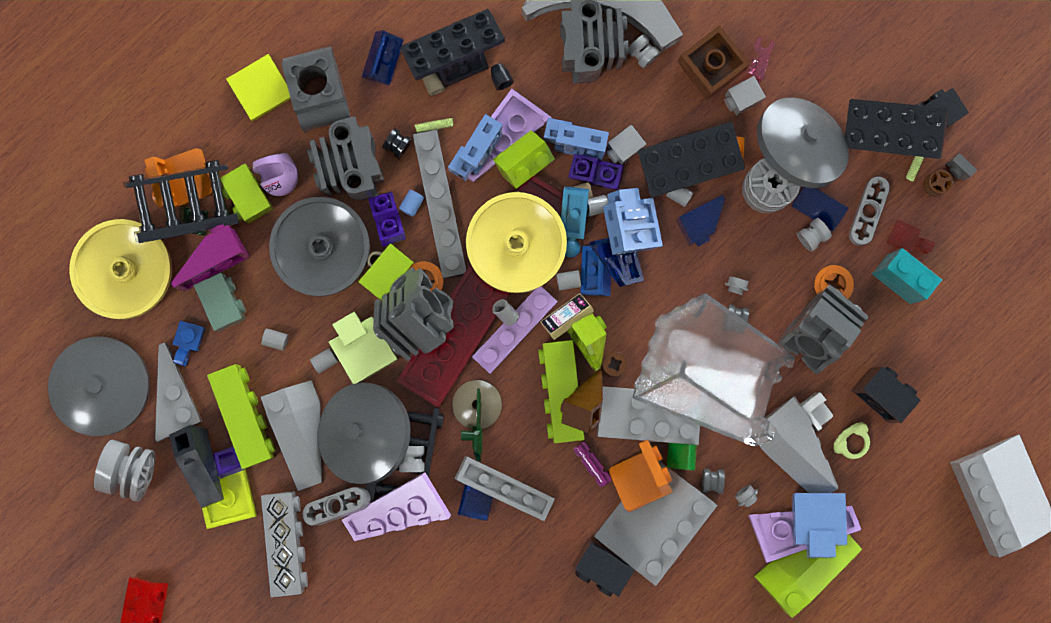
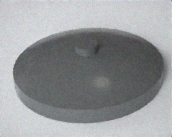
[757,98,849,188]
[269,197,370,297]
[48,337,150,436]
[318,383,410,484]

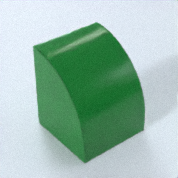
[667,443,697,470]

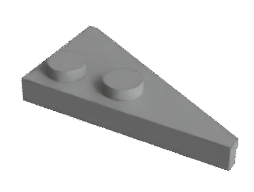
[155,343,202,442]

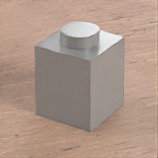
[724,76,766,116]
[606,125,646,165]

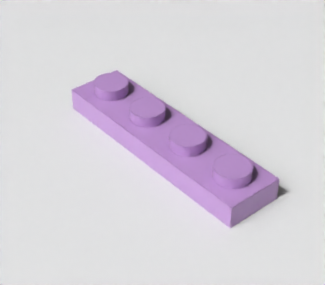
[472,287,558,374]

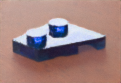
[589,238,644,287]

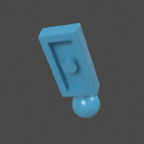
[561,186,589,258]

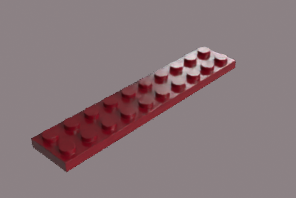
[396,176,563,408]

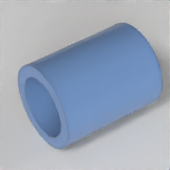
[399,189,424,217]

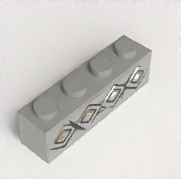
[261,491,308,597]

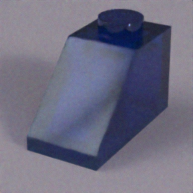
[676,195,725,247]

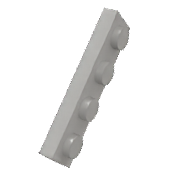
[454,456,555,521]

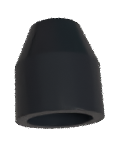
[491,63,514,91]

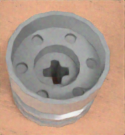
[742,158,800,213]
[94,440,155,502]

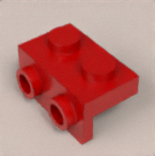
[120,577,168,623]

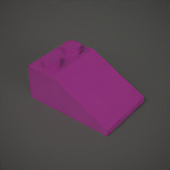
[171,224,250,292]

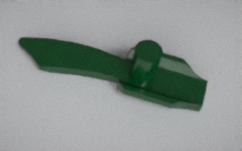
[461,388,483,461]

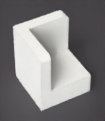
[801,392,833,431]

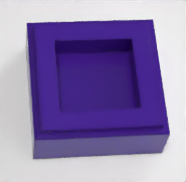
[213,446,244,478]

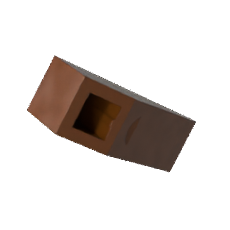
[560,370,603,433]

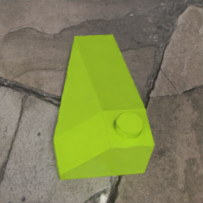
[567,313,607,372]
[754,534,862,618]

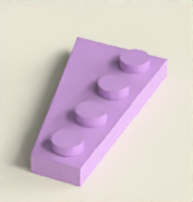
[468,89,551,183]
[342,473,451,541]
[748,506,861,563]

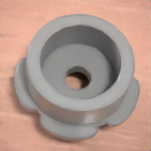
[725,276,749,295]
[735,484,758,507]

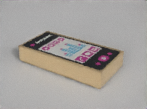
[540,293,594,340]

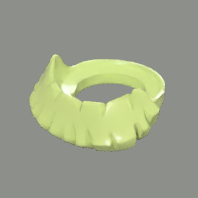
[834,422,870,459]

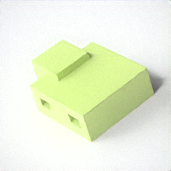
[329,312,398,384]

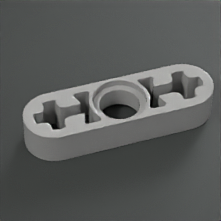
[849,177,889,246]
[303,487,370,525]

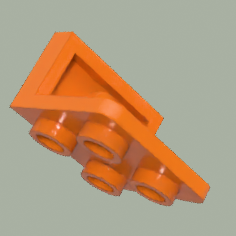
[145,148,213,208]
[609,440,673,512]

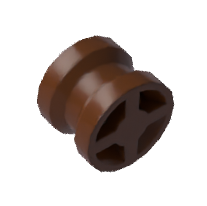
[923,170,953,197]
[601,352,627,377]

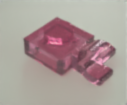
[748,37,775,84]

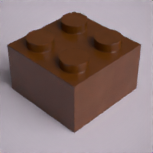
[678,25,750,100]

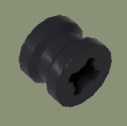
[382,128,412,159]

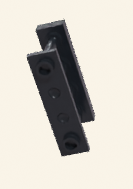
[123,160,239,243]
[365,408,444,501]

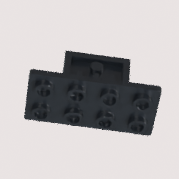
[400,9,505,88]
[845,99,948,159]
[638,122,745,197]

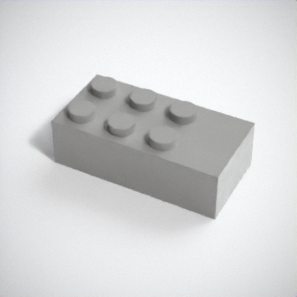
[596,386,702,445]

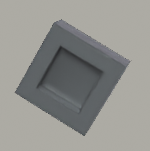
[945,153,977,181]

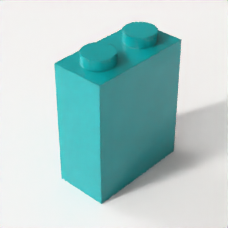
[872,248,942,304]

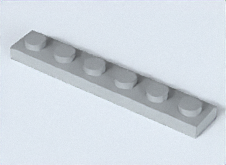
[413,130,466,279]

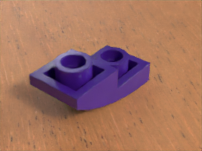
[568,154,624,191]
[368,191,406,246]

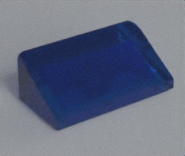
[362,30,404,85]
[791,187,849,231]
[458,484,493,521]

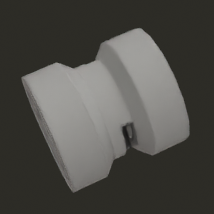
[628,34,661,69]
[797,218,832,252]
[399,446,424,472]

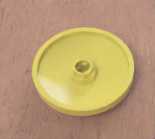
[466,192,567,293]
[70,219,172,319]

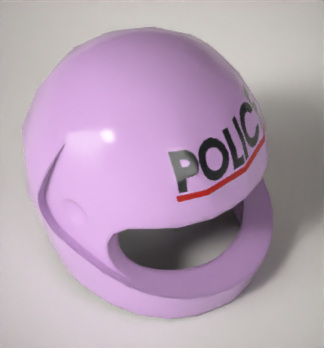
[252,153,299,196]

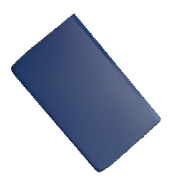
[580,245,612,296]

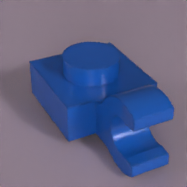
[173,321,206,366]

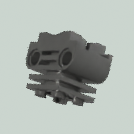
[560,0,628,84]
[281,46,351,133]
[307,116,385,201]
[373,267,454,361]
[778,284,869,375]

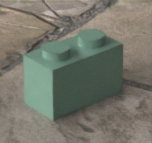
[194,273,246,332]

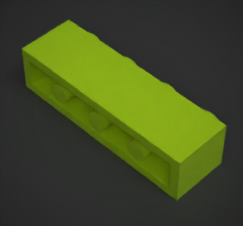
[538,340,584,443]
[207,364,276,469]

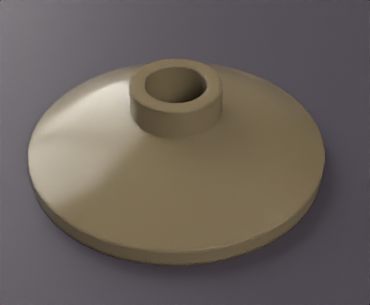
[452,380,502,429]

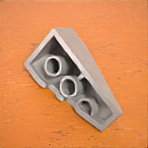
[261,380,322,491]
[749,396,838,493]

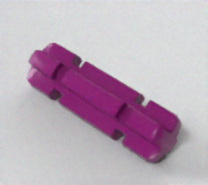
[574,441,612,487]

